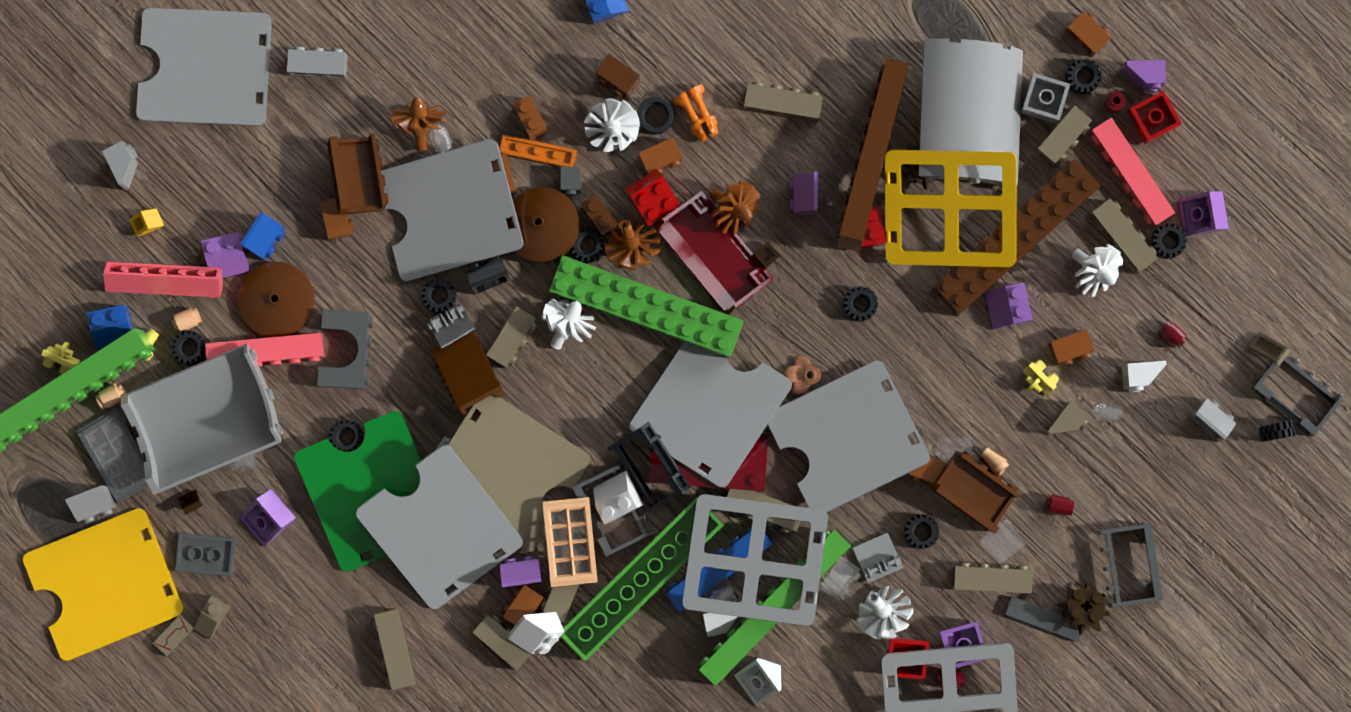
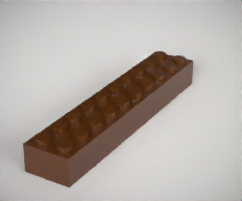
[835,58,909,252]
[932,158,1100,316]

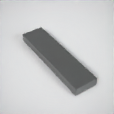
[1005,596,1080,642]

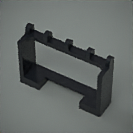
[607,422,691,513]

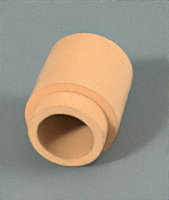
[172,307,202,332]
[95,383,126,409]

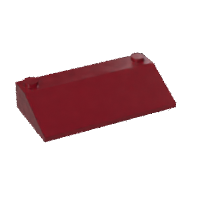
[655,191,774,315]
[649,434,768,492]

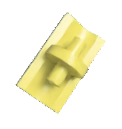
[42,342,81,374]
[1022,359,1059,396]

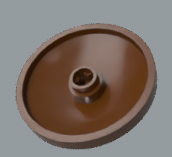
[506,187,580,263]
[238,262,315,338]

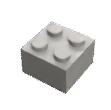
[1021,73,1070,124]

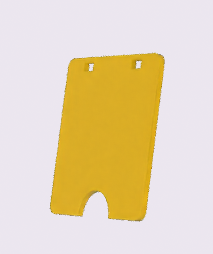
[23,508,183,661]

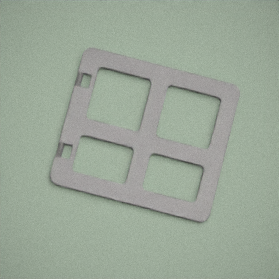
[683,494,828,626]

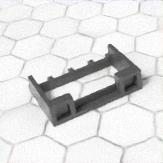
[1251,358,1344,437]
[572,464,655,557]
[1097,523,1163,608]

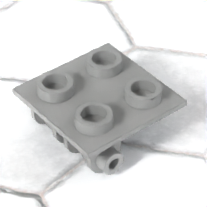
[427,304,475,348]
[853,533,903,583]

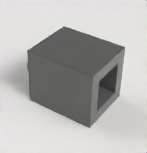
[561,167,581,195]

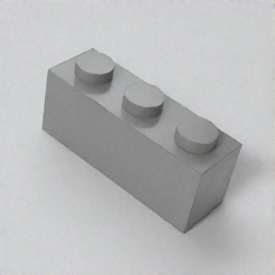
[287,47,347,78]

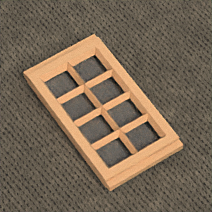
[543,497,598,587]

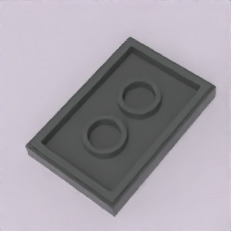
[174,533,237,577]

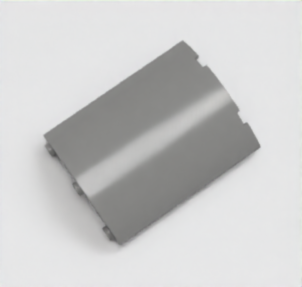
[919,39,1023,189]
[121,343,283,495]

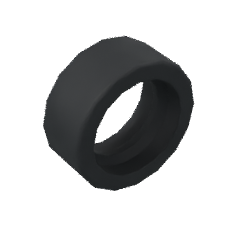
[637,97,674,135]

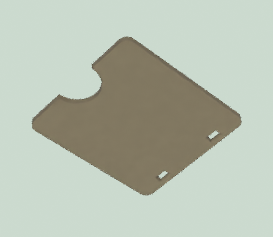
[447,394,590,552]

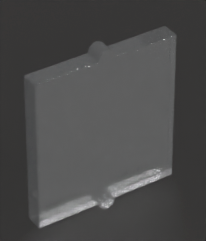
[937,437,974,463]
[981,519,1026,565]

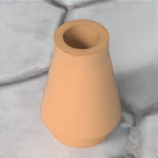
[981,448,1009,476]

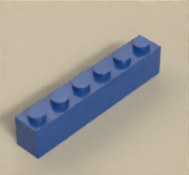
[666,526,773,612]

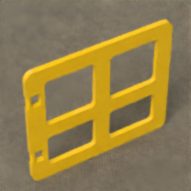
[885,150,1017,267]

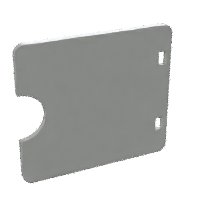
[136,8,272,126]
[381,139,523,281]
[630,342,792,488]
[768,361,930,513]
[356,445,523,609]

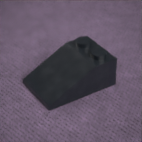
[466,256,511,295]

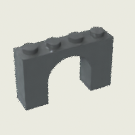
[317,309,374,390]

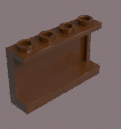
[327,133,388,215]
[431,331,506,416]
[930,451,1021,534]

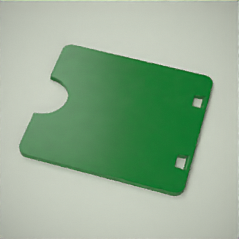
[294,411,421,572]

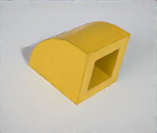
[129,208,164,236]

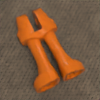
[671,84,718,142]

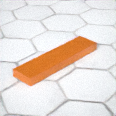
[499,134,577,167]

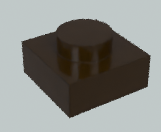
[753,242,780,269]
[178,489,203,515]

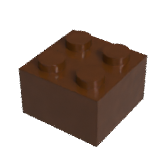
[595,53,640,100]

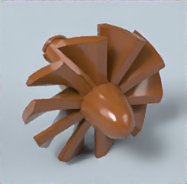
[391,97,447,151]
[710,181,760,234]
[605,220,660,270]

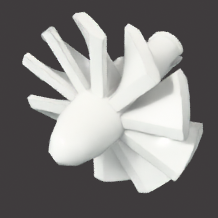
[584,98,640,152]
[1072,244,1123,297]
[542,299,596,350]
[857,586,913,640]

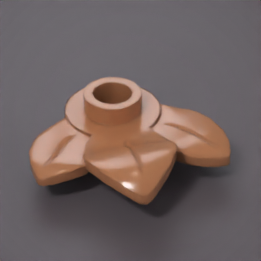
[783,356,821,394]

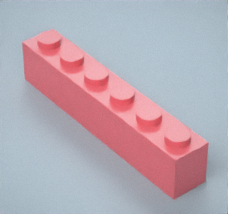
[1090,117,1175,227]
[103,262,223,298]
[205,333,324,367]

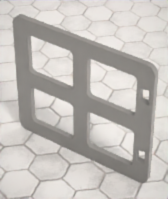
[881,643,1018,712]

